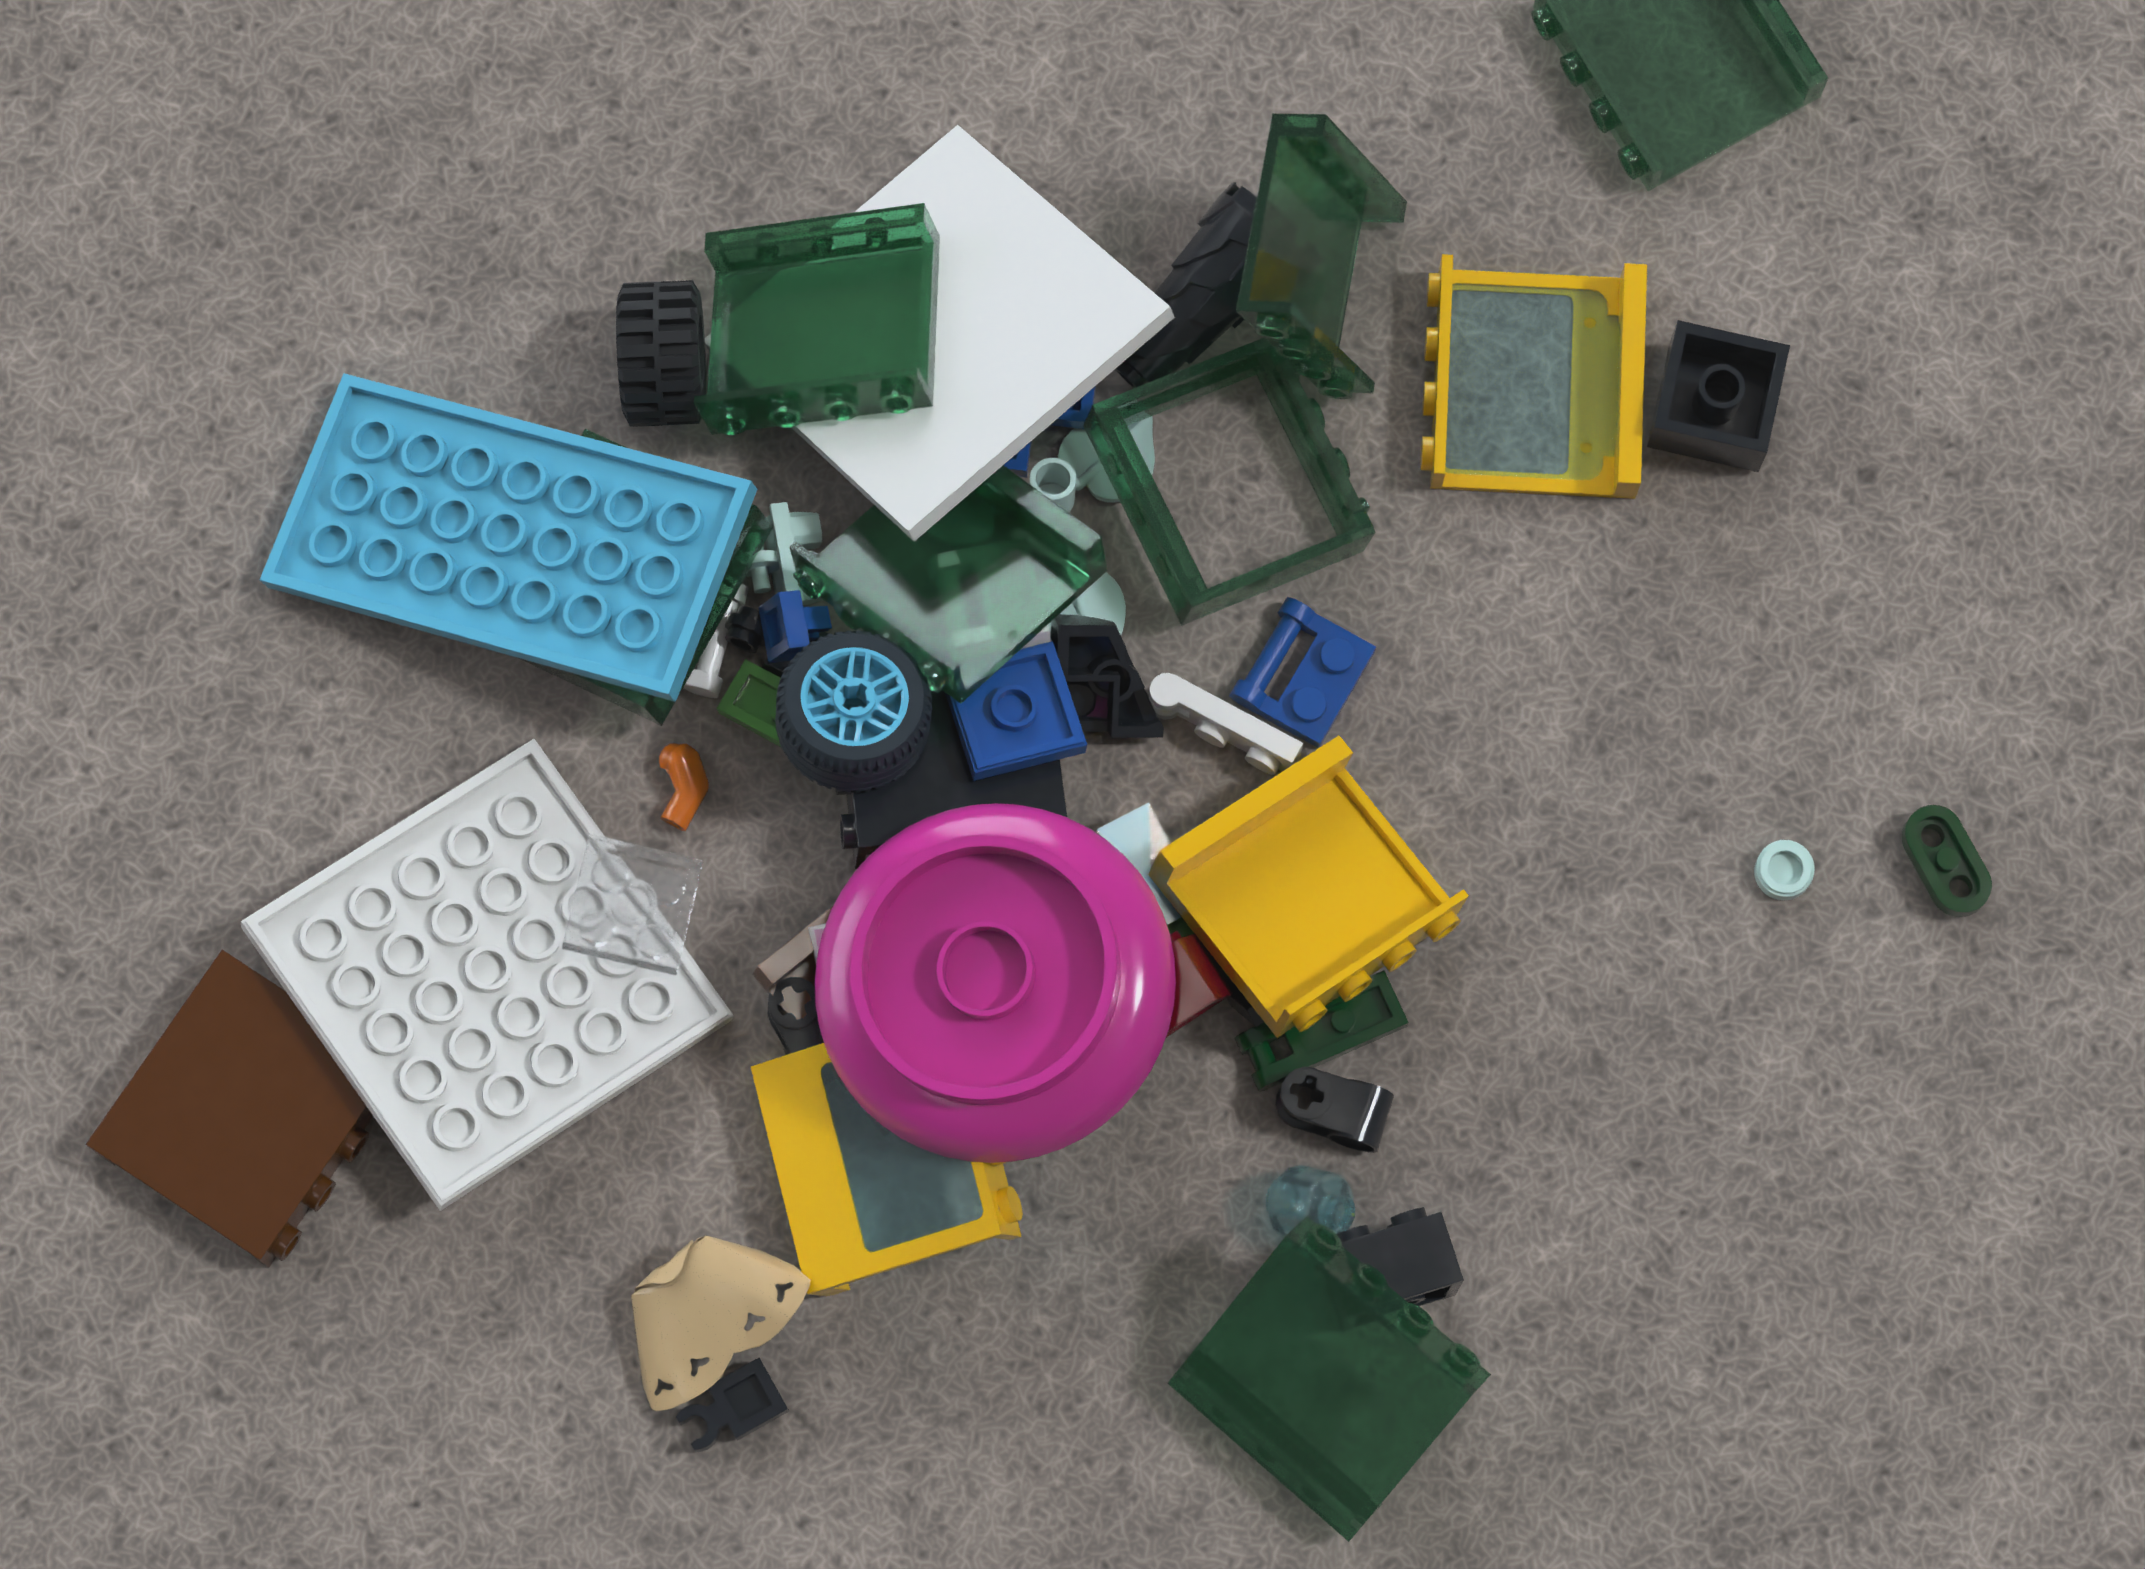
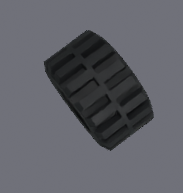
[616,280,706,427]

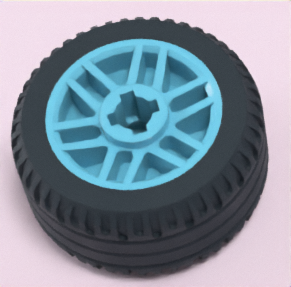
[776,631,932,793]

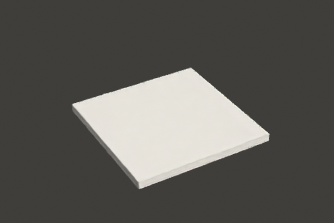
[705,125,1175,541]
[241,739,733,1211]

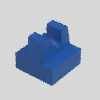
[758,590,832,663]

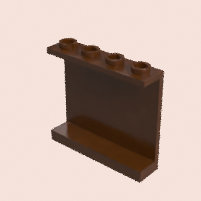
[86,950,373,1268]

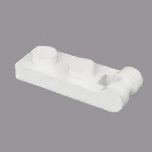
[1149,673,1303,775]

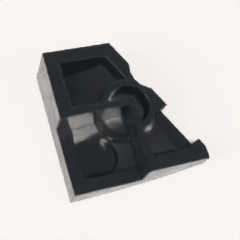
[1050,614,1164,738]

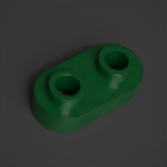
[1902,805,1992,917]

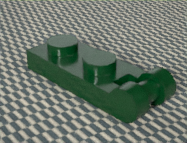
[1234,970,1409,1092]

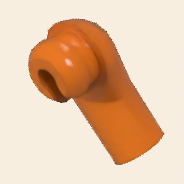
[659,743,709,831]

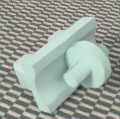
[733,502,832,606]

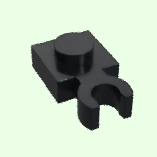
[676,1357,789,1452]

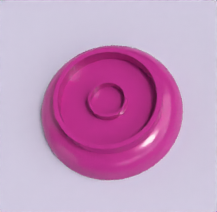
[815,803,1176,1163]

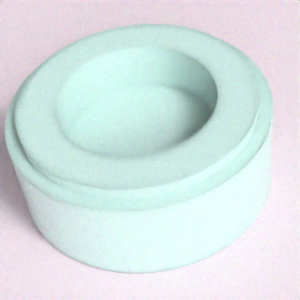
[1754,840,1815,900]

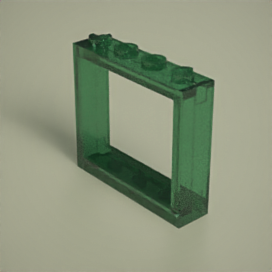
[1083,333,1376,626]

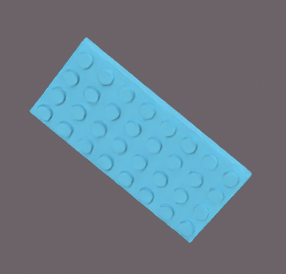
[260,373,758,702]

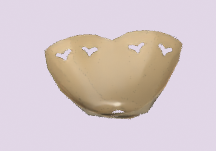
[631,1235,811,1411]

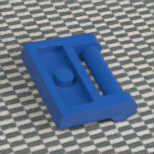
[1229,597,1376,748]

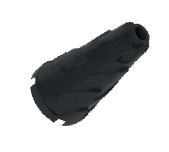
[1115,182,1315,391]

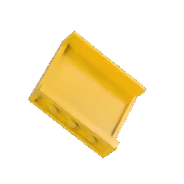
[1148,735,1469,1038]

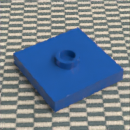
[940,641,1087,781]

